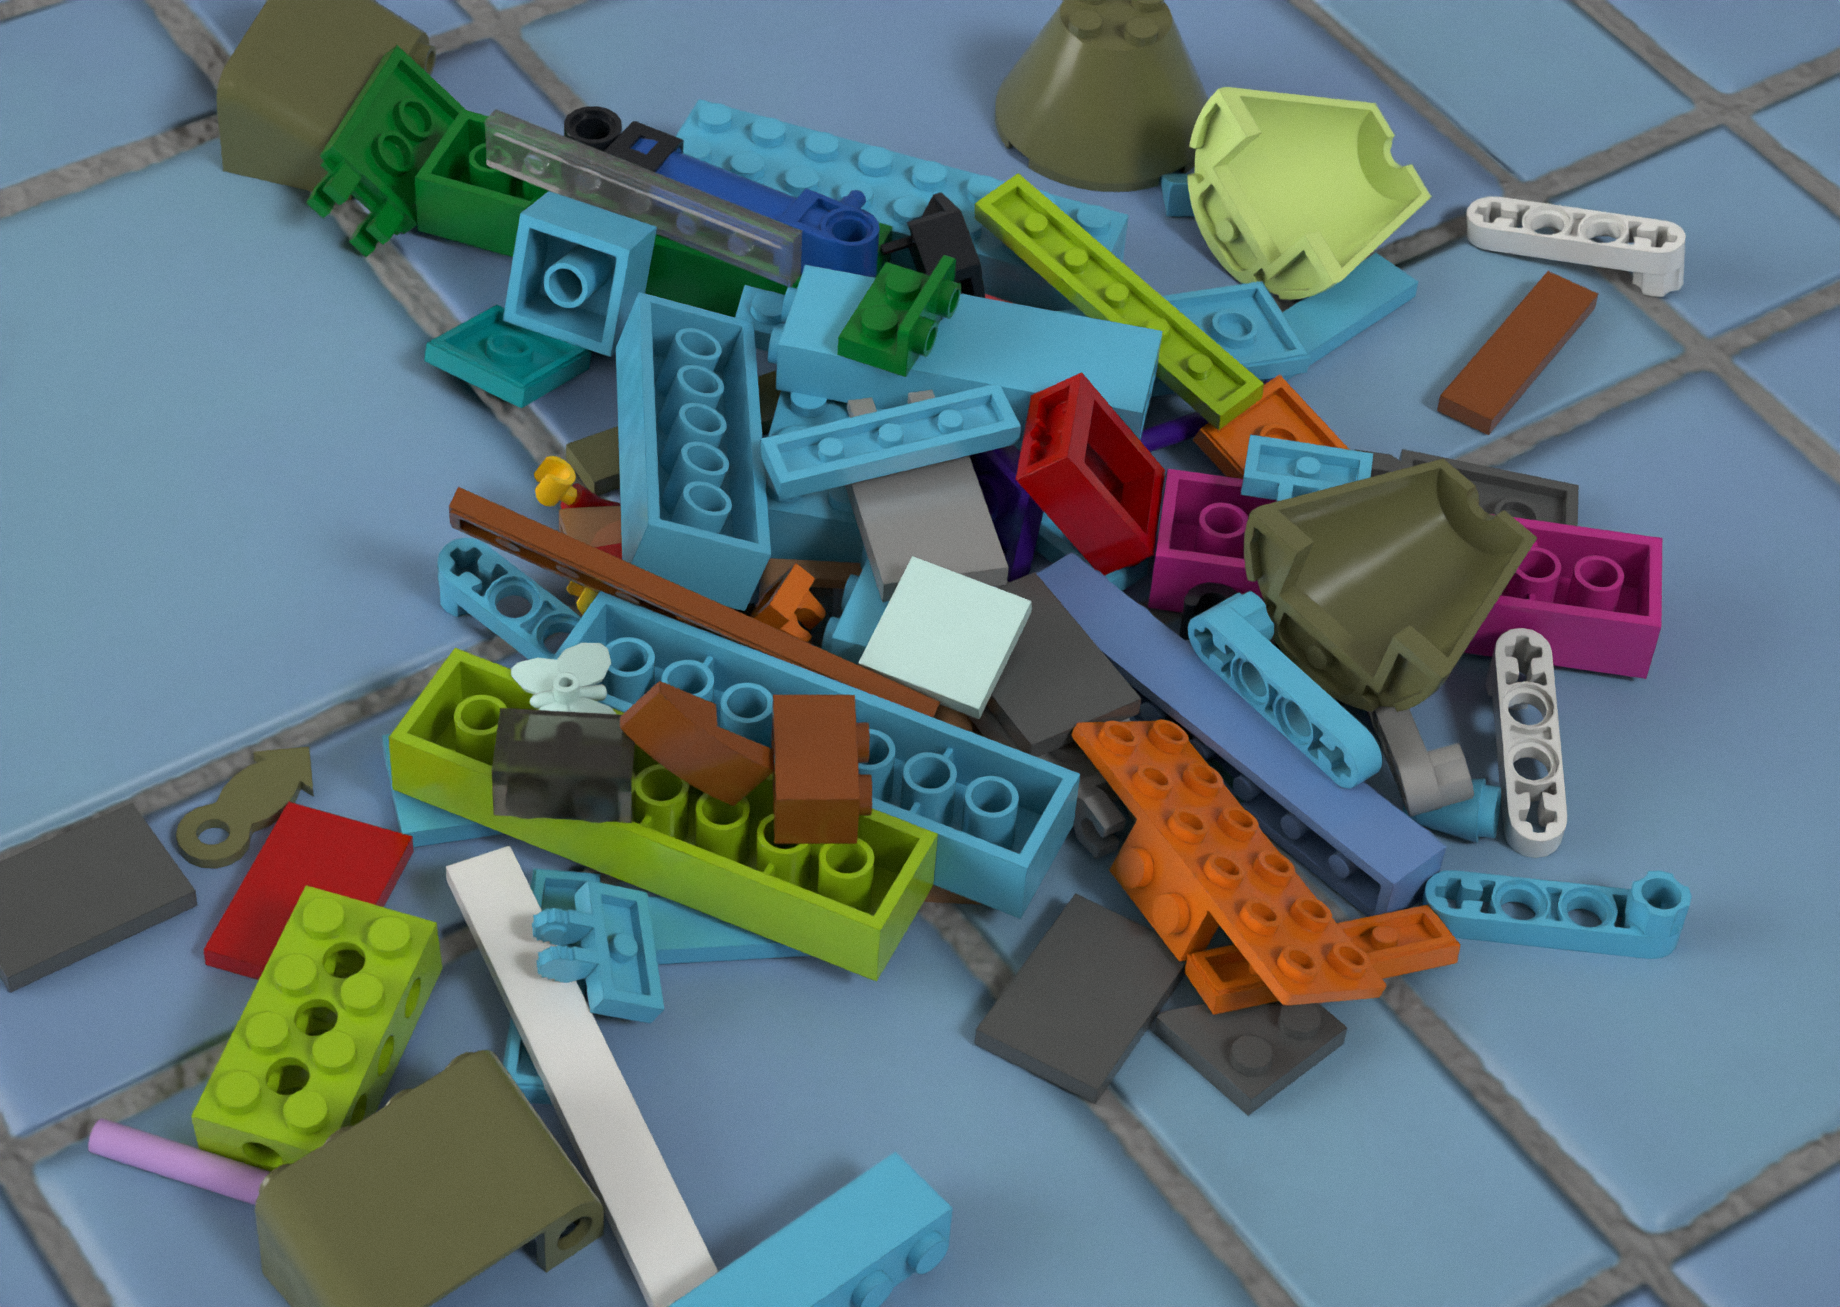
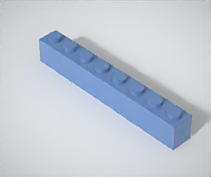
[1037,552,1447,917]

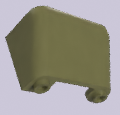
[217,0,436,200]

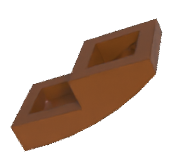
[620,681,774,806]

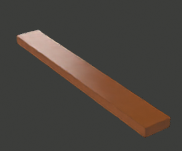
[449,487,940,717]

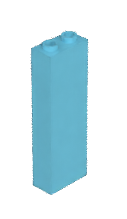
[768,265,1163,440]

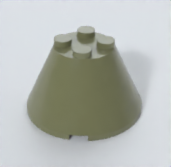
[994,0,1209,192]

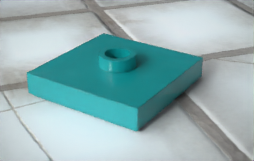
[424,305,592,409]

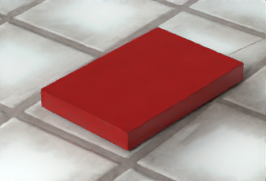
[203,801,414,980]

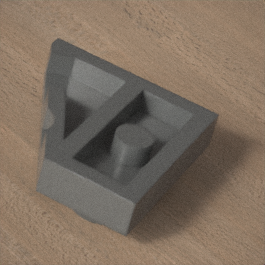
[1154,1001,1347,1116]

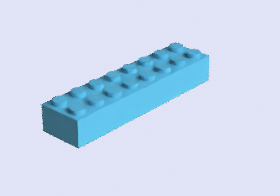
[675,99,1129,311]
[552,591,1080,919]

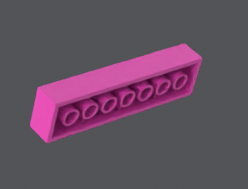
[1148,469,1663,679]

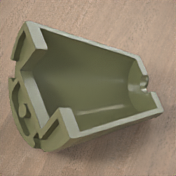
[1244,459,1537,712]

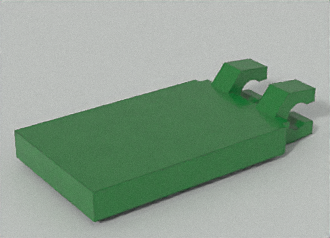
[306,45,466,257]

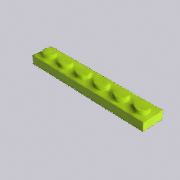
[975,173,1264,430]

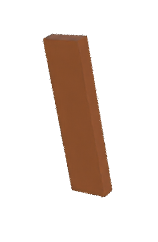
[1437,271,1599,435]

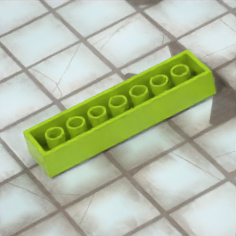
[389,648,938,982]

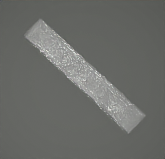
[485,109,802,287]

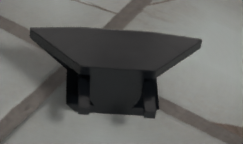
[880,192,985,298]

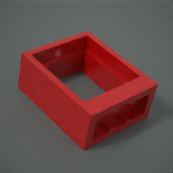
[1016,372,1165,576]

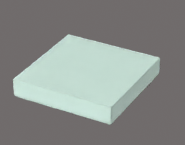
[858,556,1032,719]

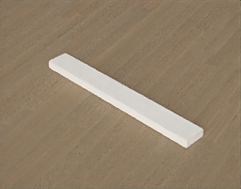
[446,845,718,1307]

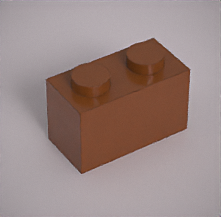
[771,695,872,844]

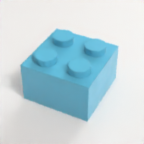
[503,191,657,357]

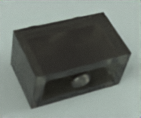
[492,708,638,823]

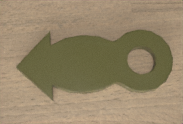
[176,747,314,869]

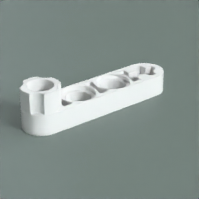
[1467,196,1686,297]
[1485,628,1568,858]

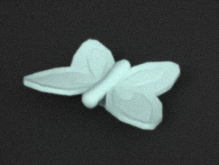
[511,643,629,749]

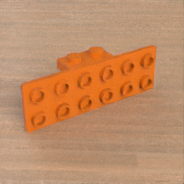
[1071,719,1386,1006]

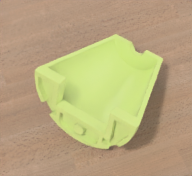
[1187,87,1431,300]

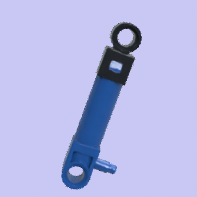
[564,106,880,278]

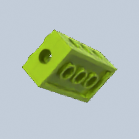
[191,885,443,1172]

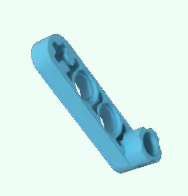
[437,537,581,659]
[1188,591,1382,789]
[1421,870,1692,959]

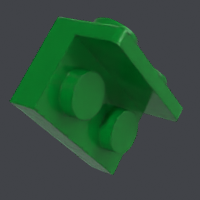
[837,255,961,377]

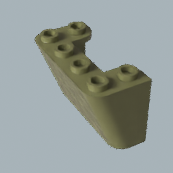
[255,1050,604,1307]

